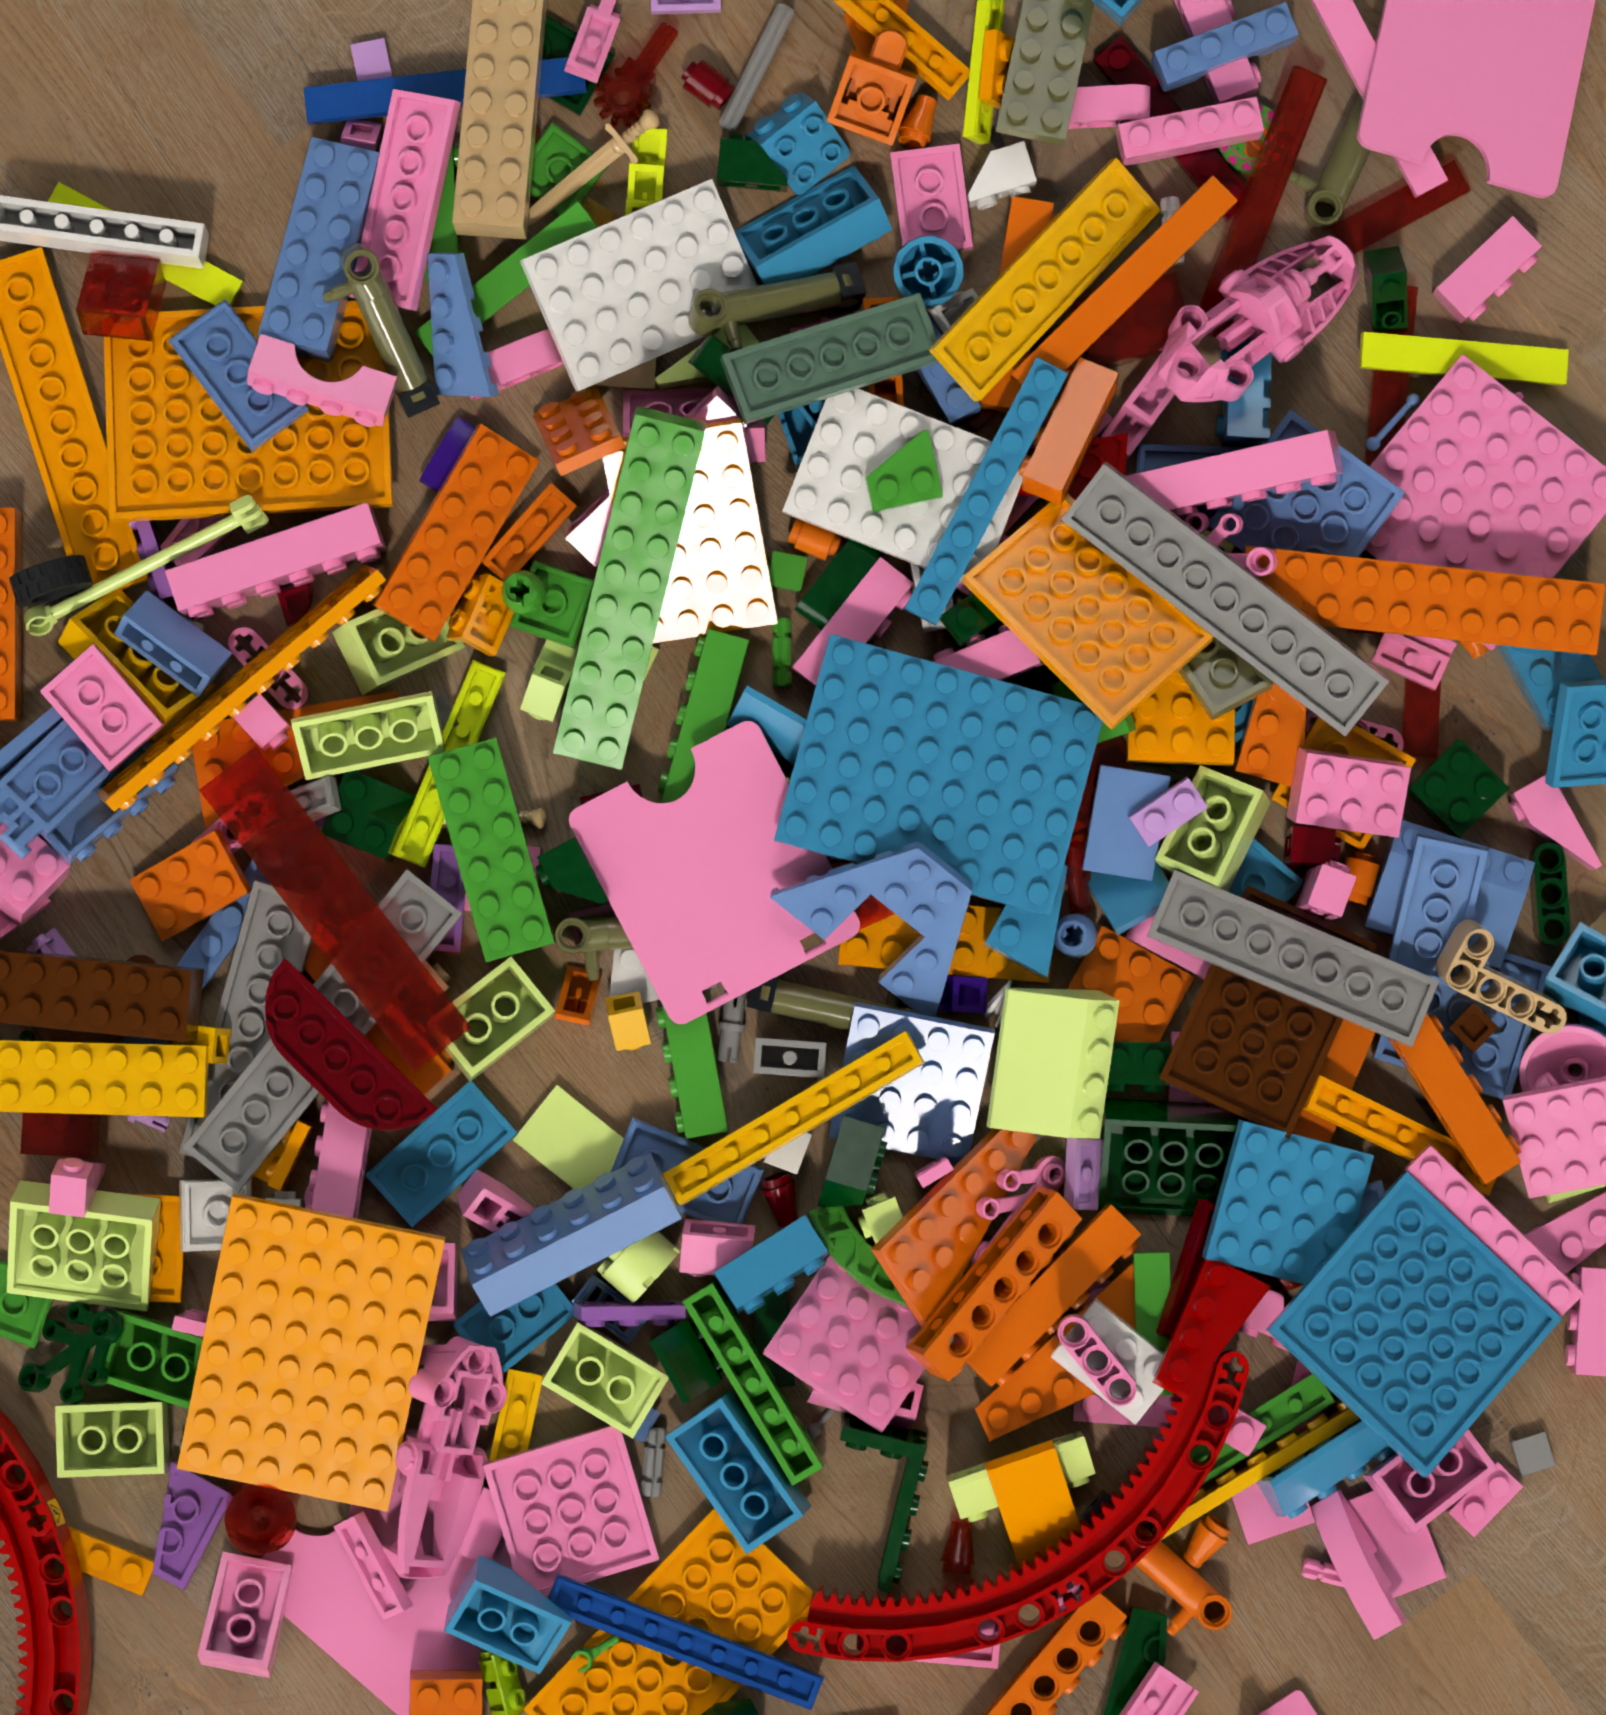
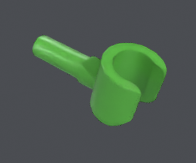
[571,1635,620,1672]

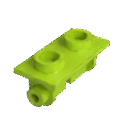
[478,1649,526,1715]

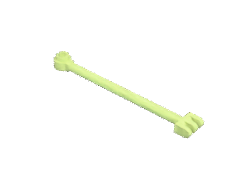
[23,495,269,636]

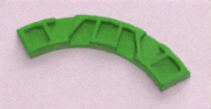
[808,1206,968,1306]

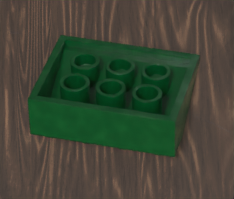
[1098,1098,1247,1216]

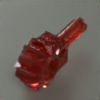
[593,22,678,128]

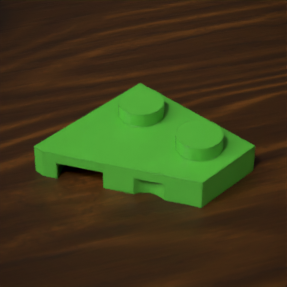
[865,430,943,513]

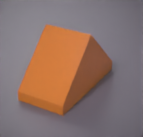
[554,965,602,1026]

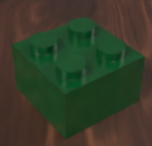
[1407,738,1510,838]

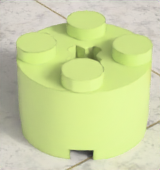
[597,1231,680,1303]

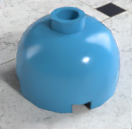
[893,235,964,307]

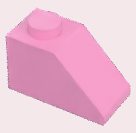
[679,1218,756,1277]

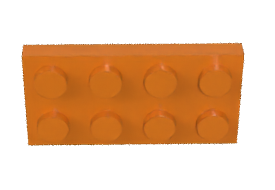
[532,386,626,477]

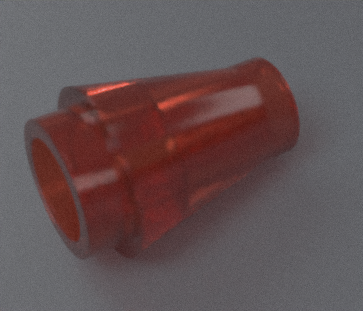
[940,1521,975,1574]

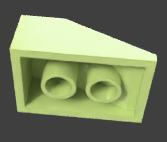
[332,609,465,696]
[541,1320,669,1439]

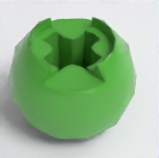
[501,570,546,615]

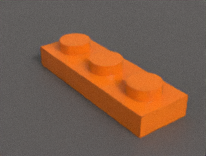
[481,483,578,582]

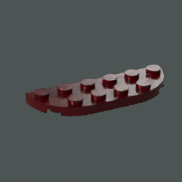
[265,958,438,1130]

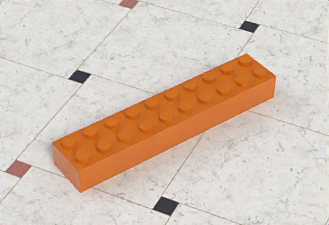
[1245,546,1605,656]

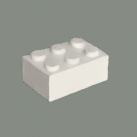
[1051,1298,1164,1425]

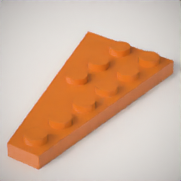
[192,691,399,829]
[871,1128,1036,1327]
[974,1261,1135,1441]

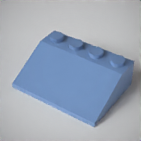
[1364,820,1535,971]

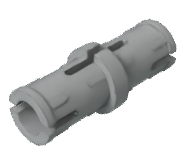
[716,991,747,1064]

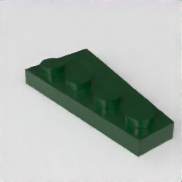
[1100,1605,1167,1715]

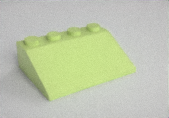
[987,988,1120,1139]
[6,1180,161,1311]

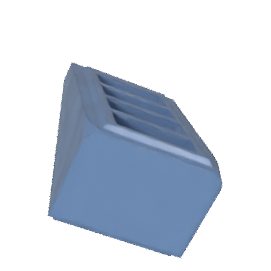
[572,1273,647,1344]

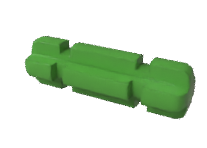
[772,618,792,687]

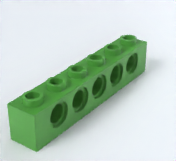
[682,1280,825,1486]

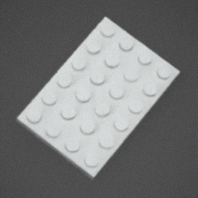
[520,179,757,392]
[782,389,1026,583]

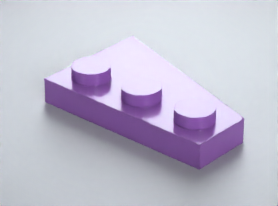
[152,1461,235,1590]

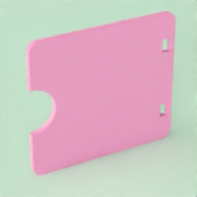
[1357,0,1595,198]
[569,721,860,1024]
[261,1468,550,1715]

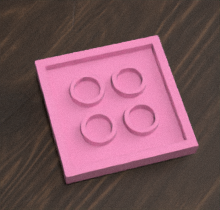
[1503,1076,1606,1199]

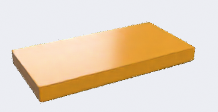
[984,1440,1082,1570]

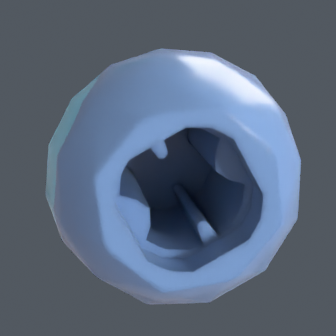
[1054,914,1097,958]

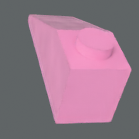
[1508,774,1602,870]
[49,1158,106,1218]
[456,1169,535,1233]

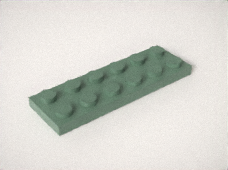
[720,293,939,425]

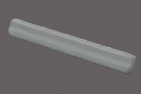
[719,3,794,133]

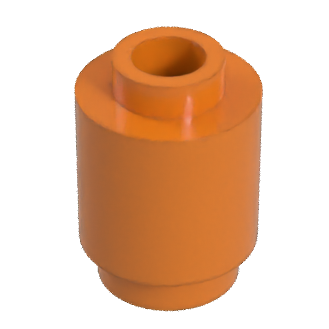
[788,518,842,561]
[1344,852,1380,906]

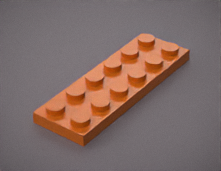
[372,424,539,642]

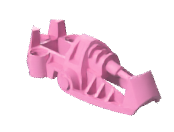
[1158,236,1359,403]
[382,1336,507,1579]

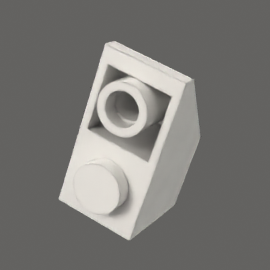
[967,141,1037,210]

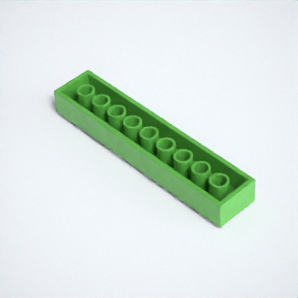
[553,406,707,770]

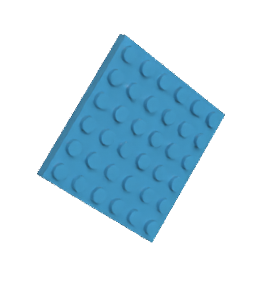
[1266,1172,1562,1478]

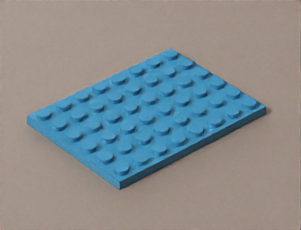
[774,634,1103,916]

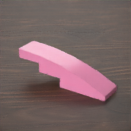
[1100,354,1190,462]
[1310,1489,1407,1640]

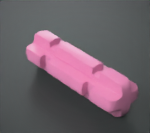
[1301,1558,1345,1588]

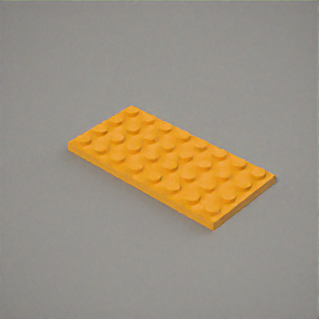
[523,1508,815,1715]

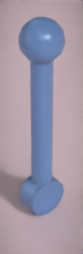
[1365,393,1420,452]

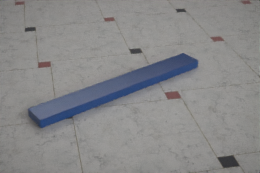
[304,57,587,125]
[548,1573,824,1710]

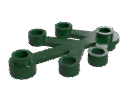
[18,1302,124,1404]

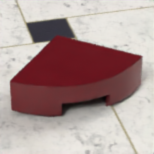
[277,583,313,627]

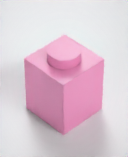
[233,694,292,751]

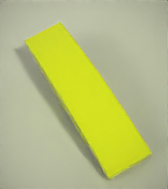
[625,127,668,215]

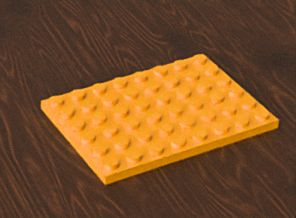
[103,301,393,523]
[177,1193,446,1512]

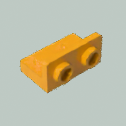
[979,29,1015,109]
[446,574,522,656]
[254,1119,315,1191]

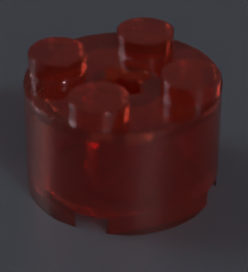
[224,1482,296,1555]

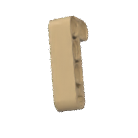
[1436,919,1567,1034]

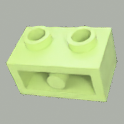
[858,1191,903,1244]

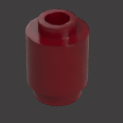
[681,60,735,110]

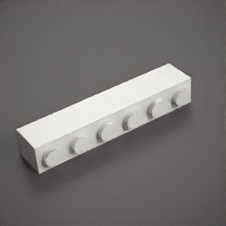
[0,195,210,269]

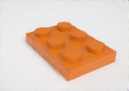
[129,829,252,942]

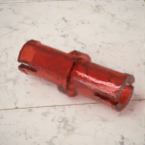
[1064,840,1092,914]

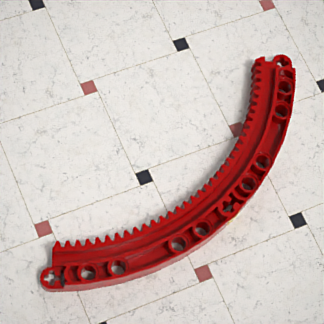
[787,1350,1249,1662]
[0,1409,92,1715]

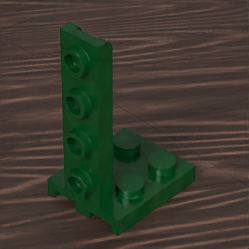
[840,1413,929,1593]

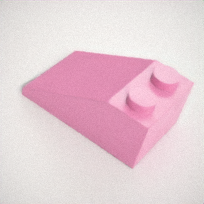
[197,1552,293,1678]

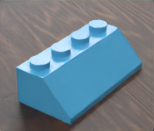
[734,165,893,285]
[727,685,807,772]
[665,1390,811,1554]
[1256,1419,1395,1519]

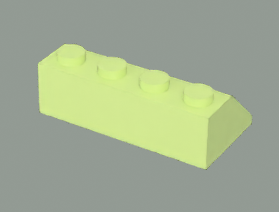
[291,691,445,780]
[946,1430,1096,1522]

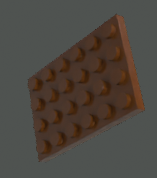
[1158,885,1377,1138]

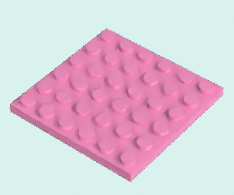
[1365,354,1606,652]

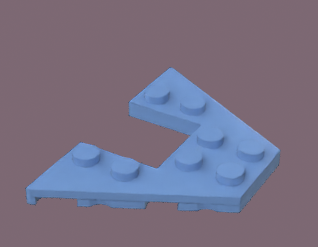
[770,841,973,1017]

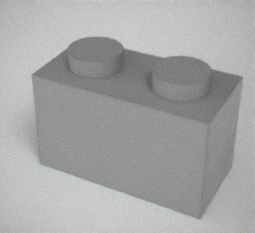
[753,1038,827,1078]

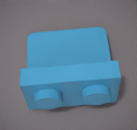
[747,91,850,195]

